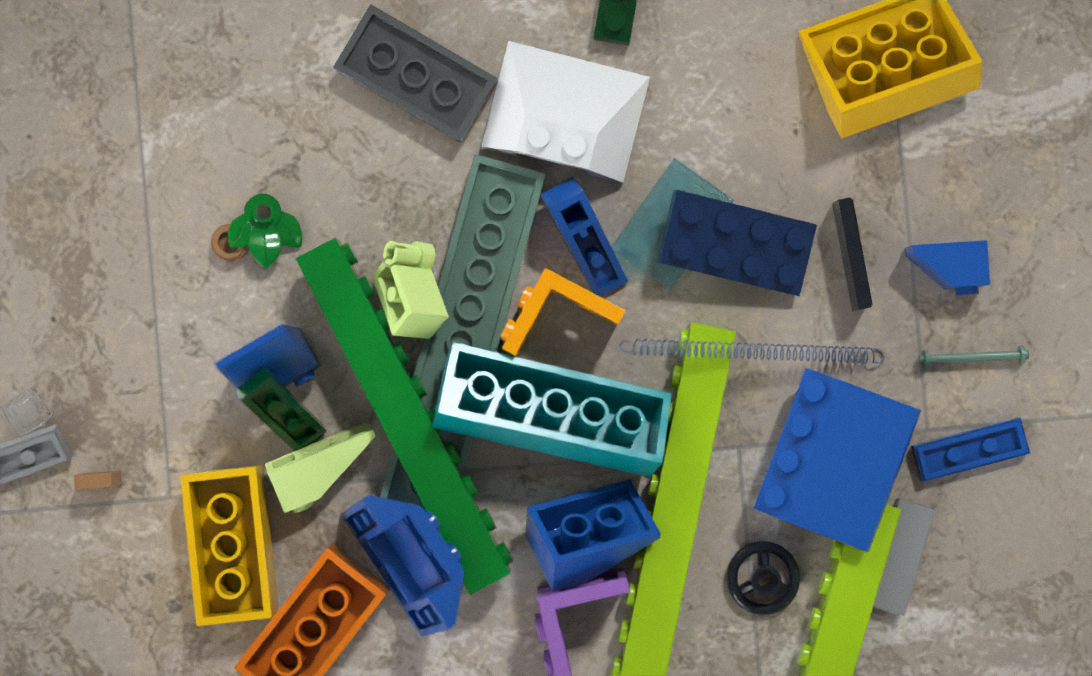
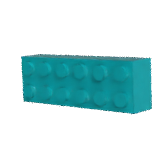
[432,342,672,477]

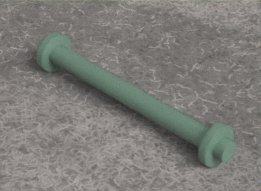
[918,346,1029,369]

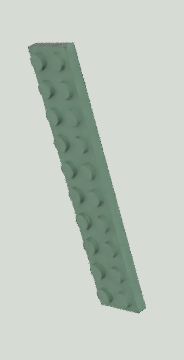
[380,154,546,512]

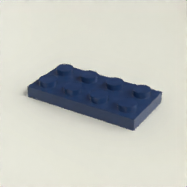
[657,190,817,296]

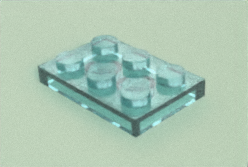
[611,158,734,291]

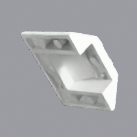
[481,41,650,184]

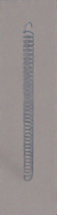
[620,339,885,364]

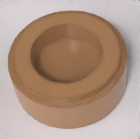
[211,224,249,261]

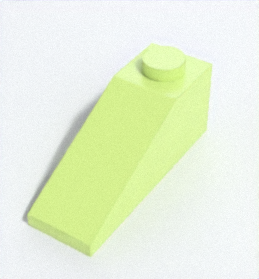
[265,421,376,513]

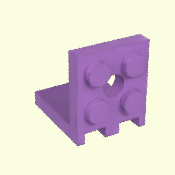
[535,568,630,676]

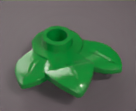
[228,194,303,268]

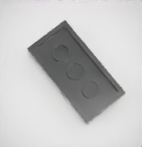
[333,4,498,143]

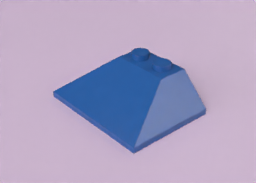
[340,495,464,636]

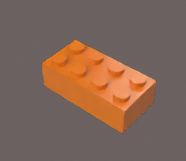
[234,544,390,676]

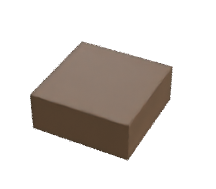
[74,470,122,490]

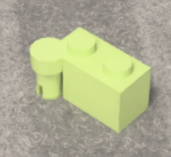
[372,241,449,339]

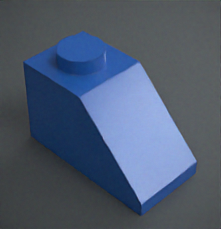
[905,240,990,295]

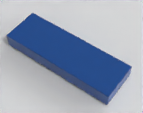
[911,418,1030,482]

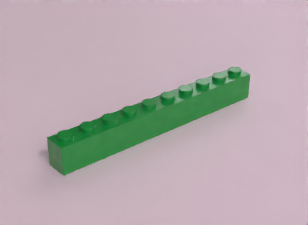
[295,237,514,595]

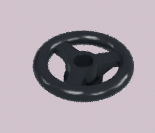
[727,541,800,615]

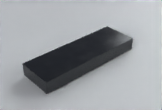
[832,197,873,311]

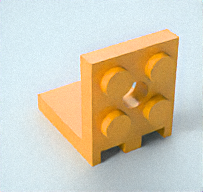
[499,268,626,357]

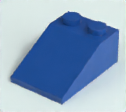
[214,324,321,388]
[525,479,661,592]

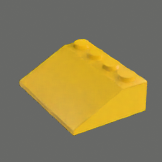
[799,0,983,139]

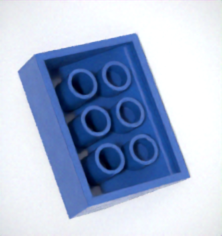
[753,368,921,552]

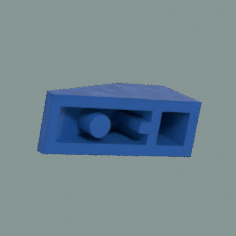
[540,177,628,297]

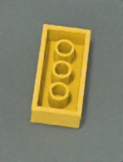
[180,465,279,626]

